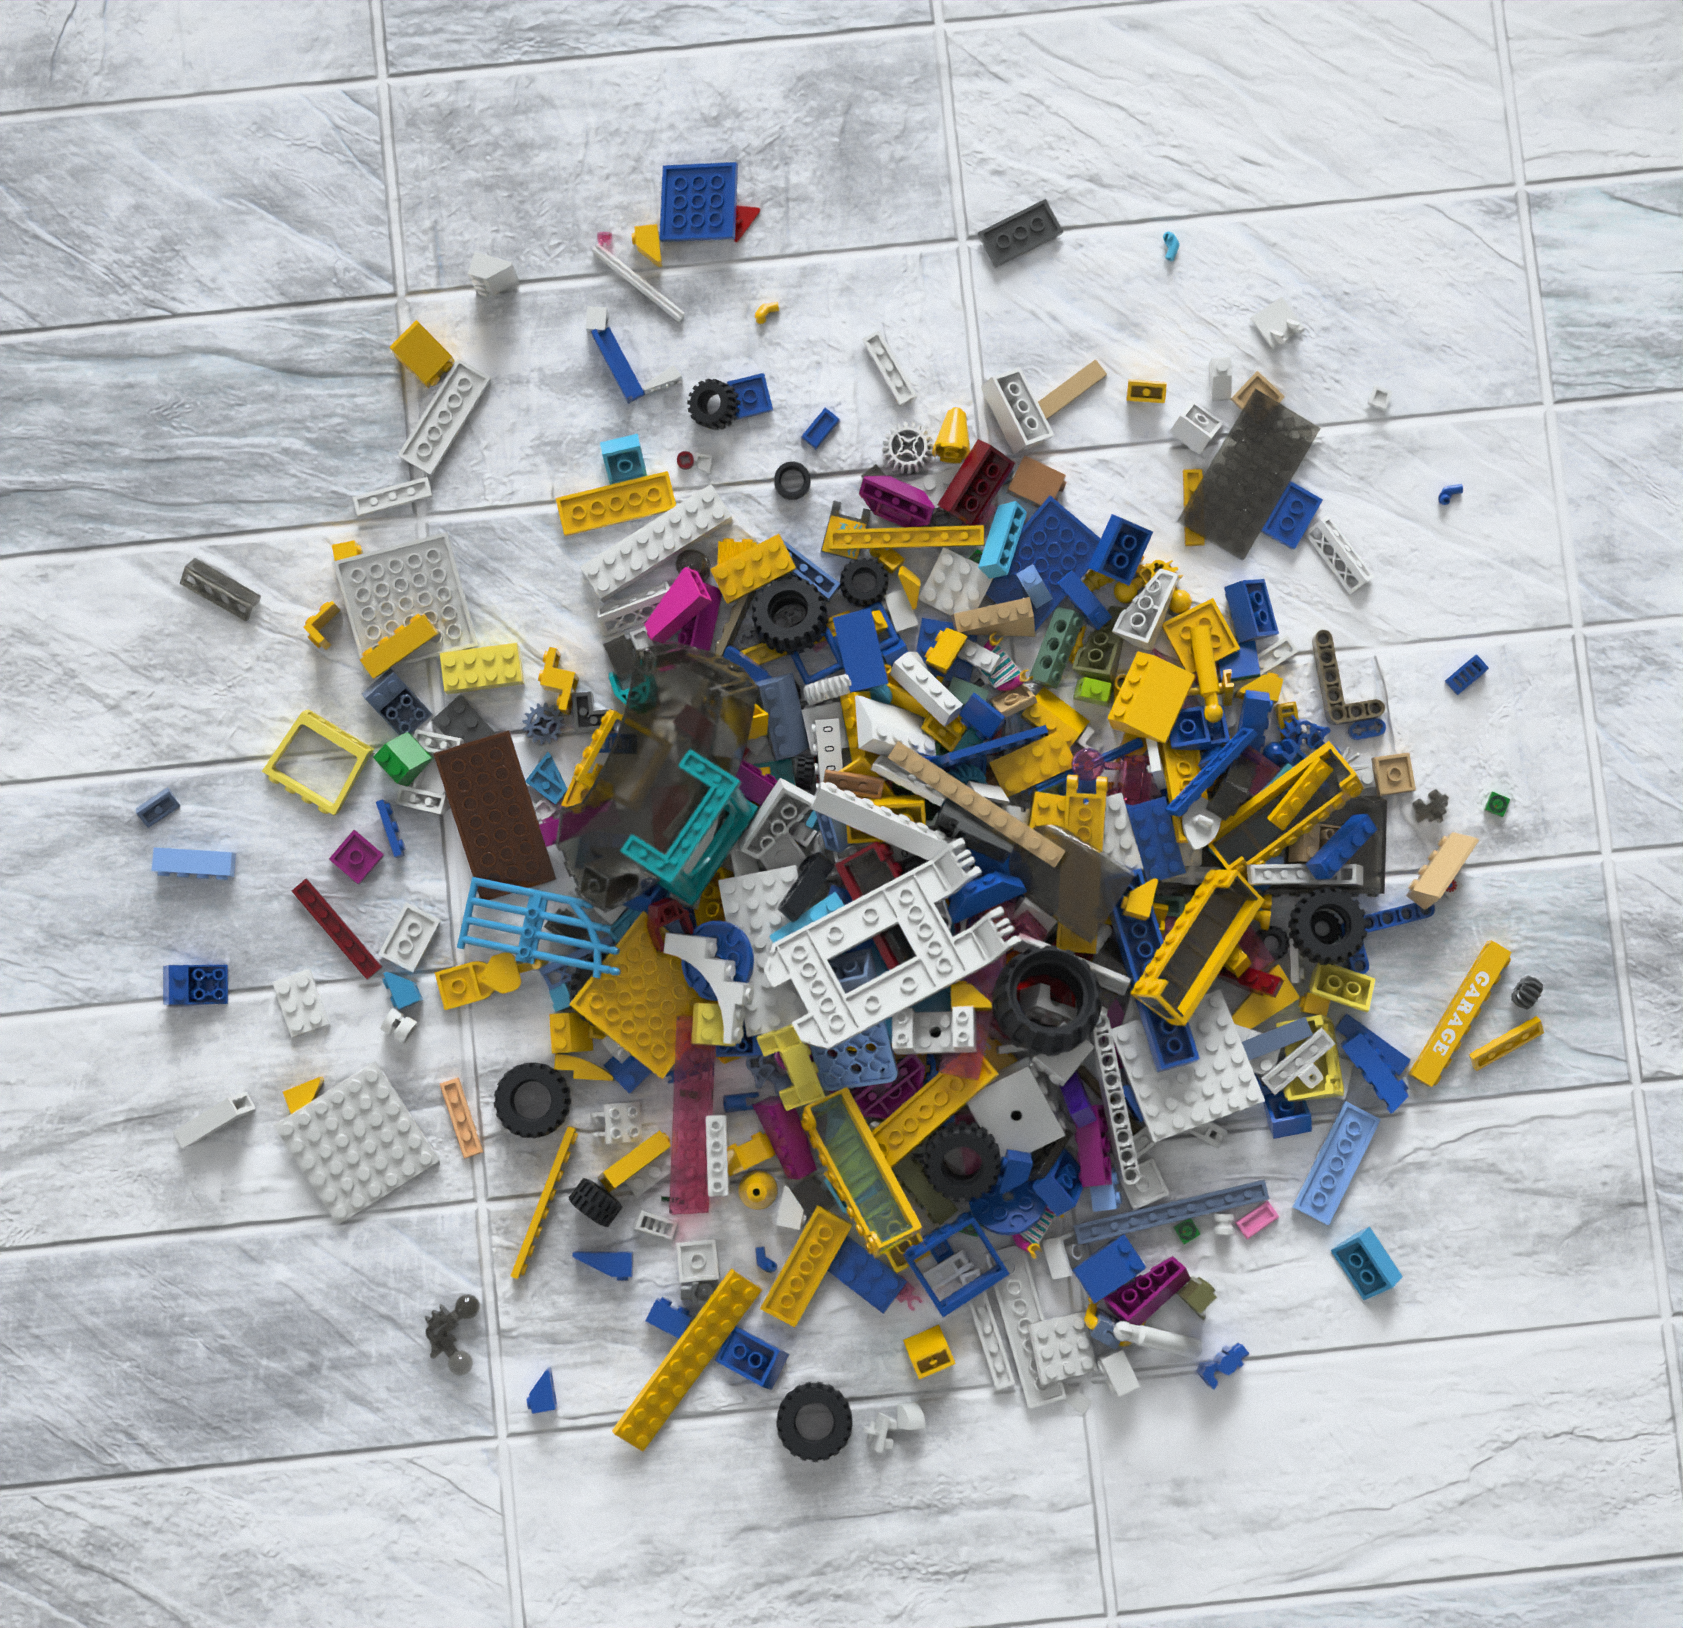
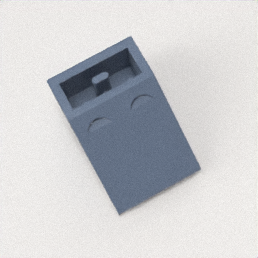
[362,668,433,736]

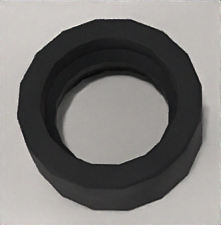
[774,461,811,500]

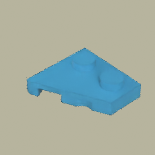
[525,752,568,805]

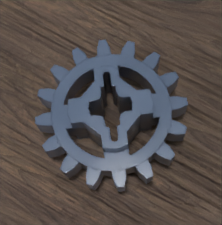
[522,702,565,745]

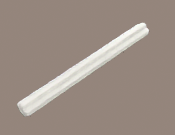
[592,244,685,322]

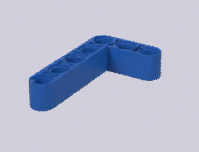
[1339,903,1435,974]

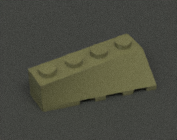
[1176,1276,1217,1321]

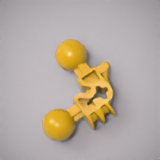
[1114,560,1192,614]

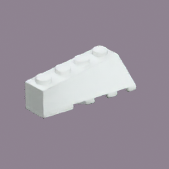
[890,652,963,727]

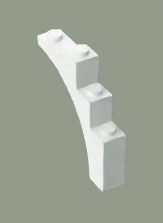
[664,933,754,1044]

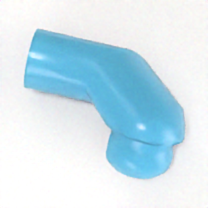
[1163,231,1180,261]

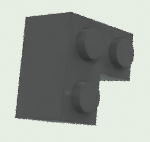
[572,691,616,735]

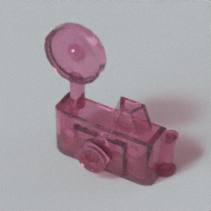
[1071,748,1152,820]

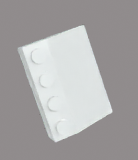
[855,695,936,757]

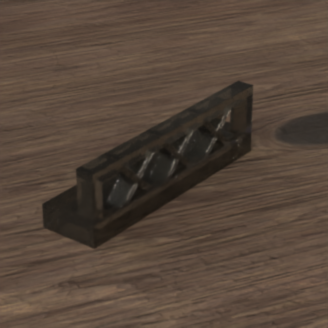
[180,558,261,621]

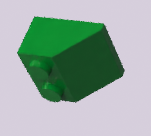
[373,732,433,787]

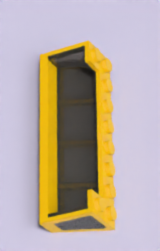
[1207,741,1364,883]
[1130,869,1264,1026]

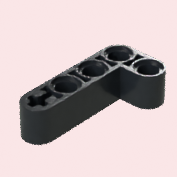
[777,851,834,922]

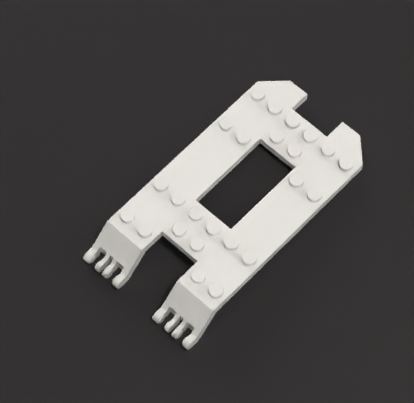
[764,838,1021,1050]

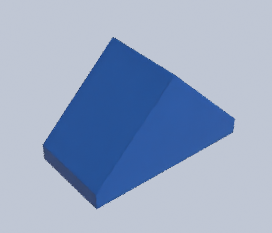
[922,1227,955,1263]

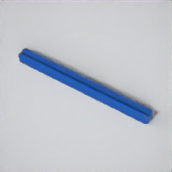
[1035,737,1144,793]

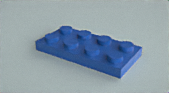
[1126,797,1186,882]
[827,1235,908,1314]

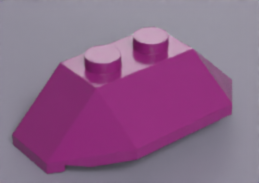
[859,476,935,528]
[853,1054,925,1119]

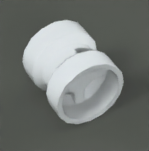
[1214,1213,1234,1234]

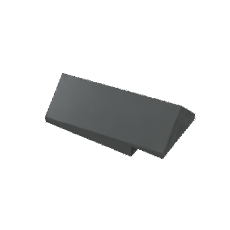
[935,798,1015,864]

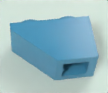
[382,972,423,1010]

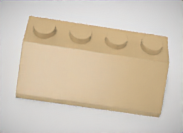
[1406,832,1479,910]

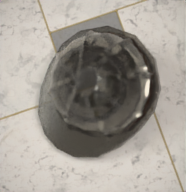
[675,549,711,583]

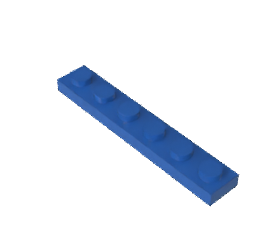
[1165,727,1258,817]

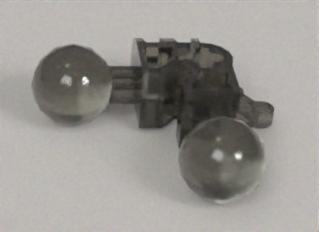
[425,1294,480,1376]

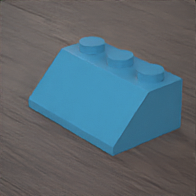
[1330,1227,1403,1300]

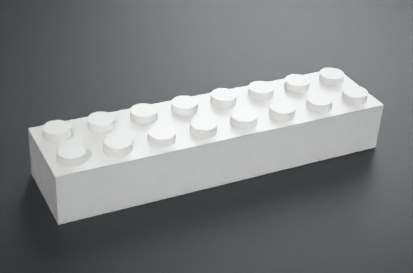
[580,484,733,603]

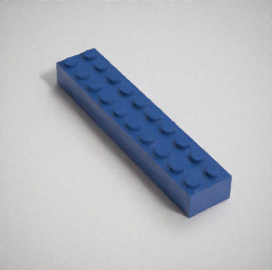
[1101,868,1200,1073]

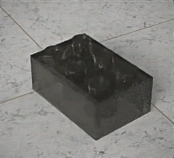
[1205,754,1257,821]

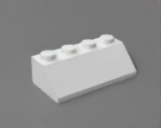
[980,368,1054,455]

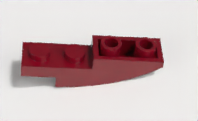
[1216,966,1284,998]

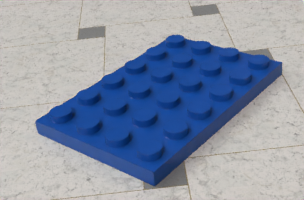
[986,496,1101,632]

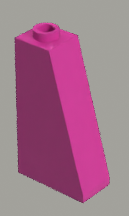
[644,567,712,644]

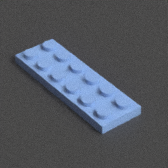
[1292,1101,1381,1226]

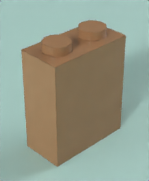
[1007,455,1067,508]

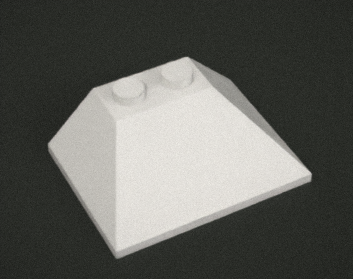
[395,729,464,815]

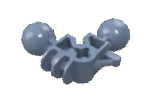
[746,1056,792,1096]

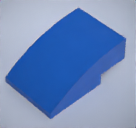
[1169,706,1230,750]

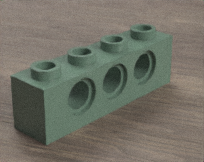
[1029,607,1084,689]

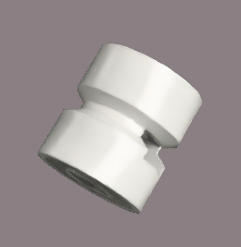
[380,1008,418,1044]

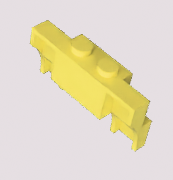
[756,1024,825,1111]

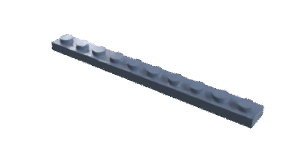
[1073,1180,1269,1245]

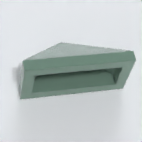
[1153,895,1185,917]

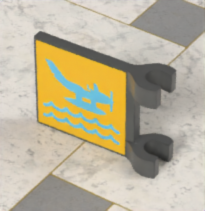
[821,501,871,560]

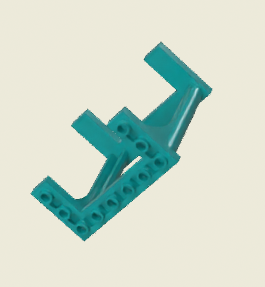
[621,749,759,907]

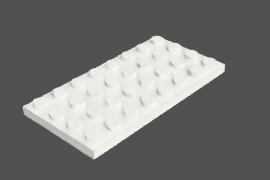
[718,865,809,1037]

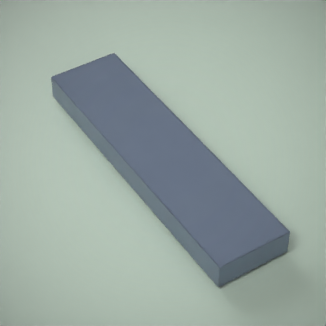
[1242,1017,1313,1061]

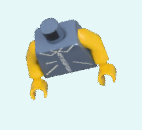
[1084,1297,1146,1350]

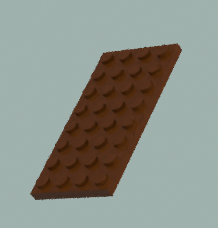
[433,730,557,900]

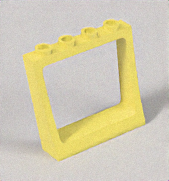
[262,709,374,816]

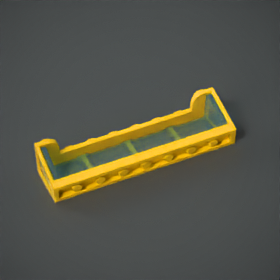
[800,1087,922,1258]

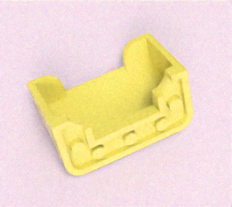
[1276,1015,1344,1102]

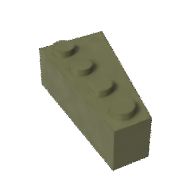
[891,1152,958,1226]

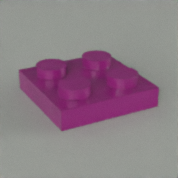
[329,830,384,885]

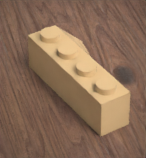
[951,597,1035,637]

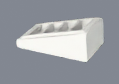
[642,365,683,394]
[633,1209,678,1241]

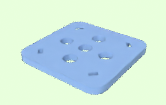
[810,1020,898,1091]

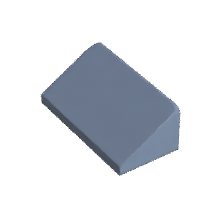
[136,787,181,828]

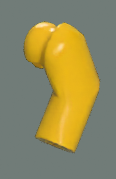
[754,302,779,324]

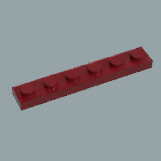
[292,878,383,980]

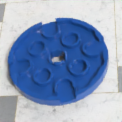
[681,921,754,1001]
[969,1165,1047,1235]

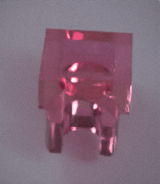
[896,1275,923,1311]

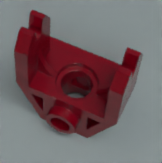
[647,897,694,953]

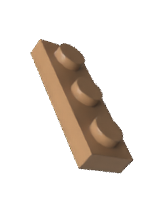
[823,769,884,799]

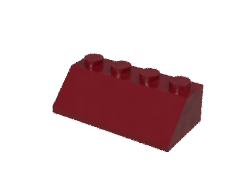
[937,439,1016,526]

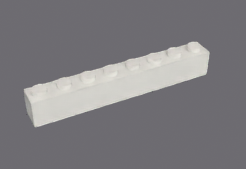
[811,782,966,863]

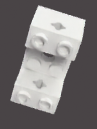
[892,1006,977,1054]

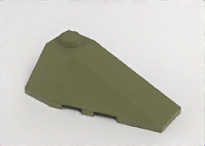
[1072,606,1127,686]

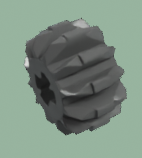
[1511,975,1543,1010]

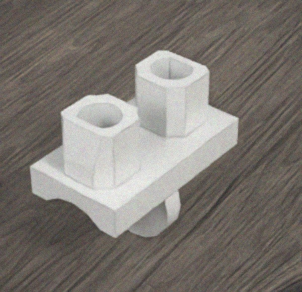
[863,1412,897,1453]

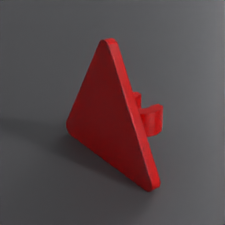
[733,205,760,242]

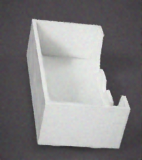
[1018,983,1108,1027]

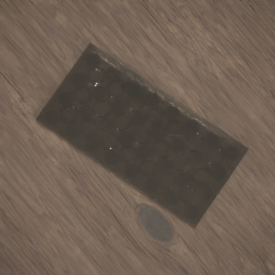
[1177,389,1321,561]

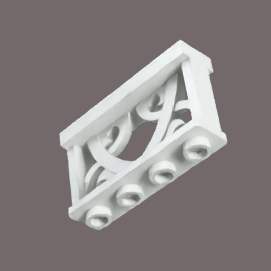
[706,1114,730,1197]

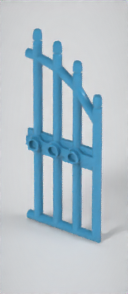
[457,877,621,979]

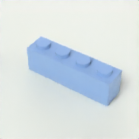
[152,847,236,880]

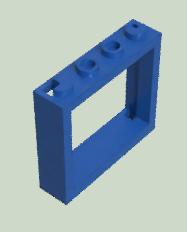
[903,1211,1010,1318]

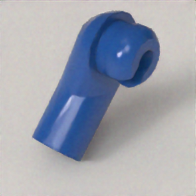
[1438,484,1463,505]
[755,1246,777,1273]

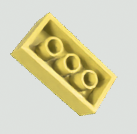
[440,643,524,694]

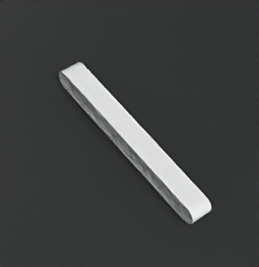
[1090,1013,1140,1185]

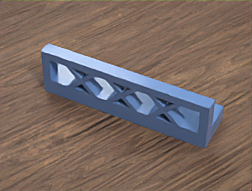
[539,935,616,990]

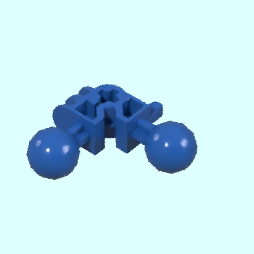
[1262,715,1342,769]

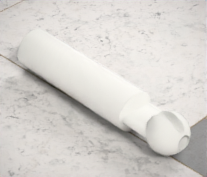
[1113,1321,1203,1359]

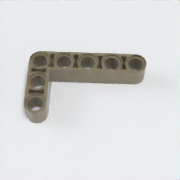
[1312,630,1385,725]

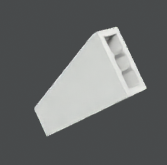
[173,1092,256,1149]

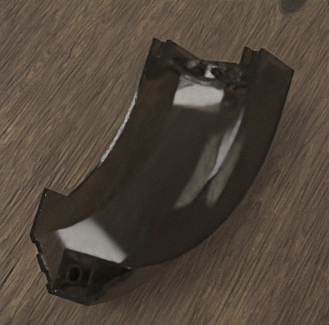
[556,641,759,913]

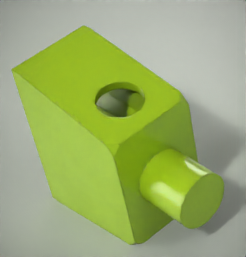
[1073,677,1113,707]

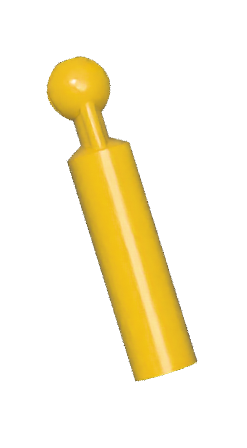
[1190,626,1223,723]

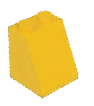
[389,320,455,388]

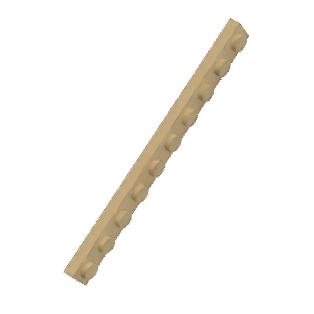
[888,741,1065,868]

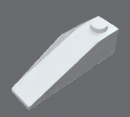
[1112,569,1179,651]

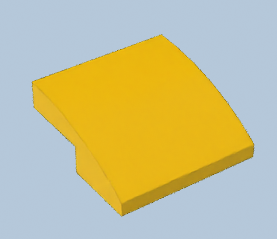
[921,713,966,753]

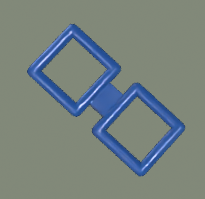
[791,602,899,685]

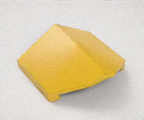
[898,566,920,610]

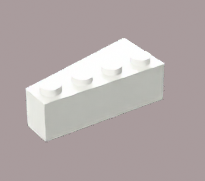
[738,778,814,859]

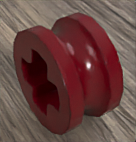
[677,451,694,470]

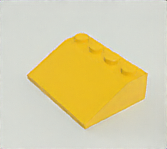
[1107,651,1196,744]

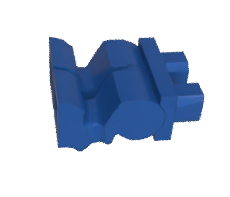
[1196,1342,1250,1390]

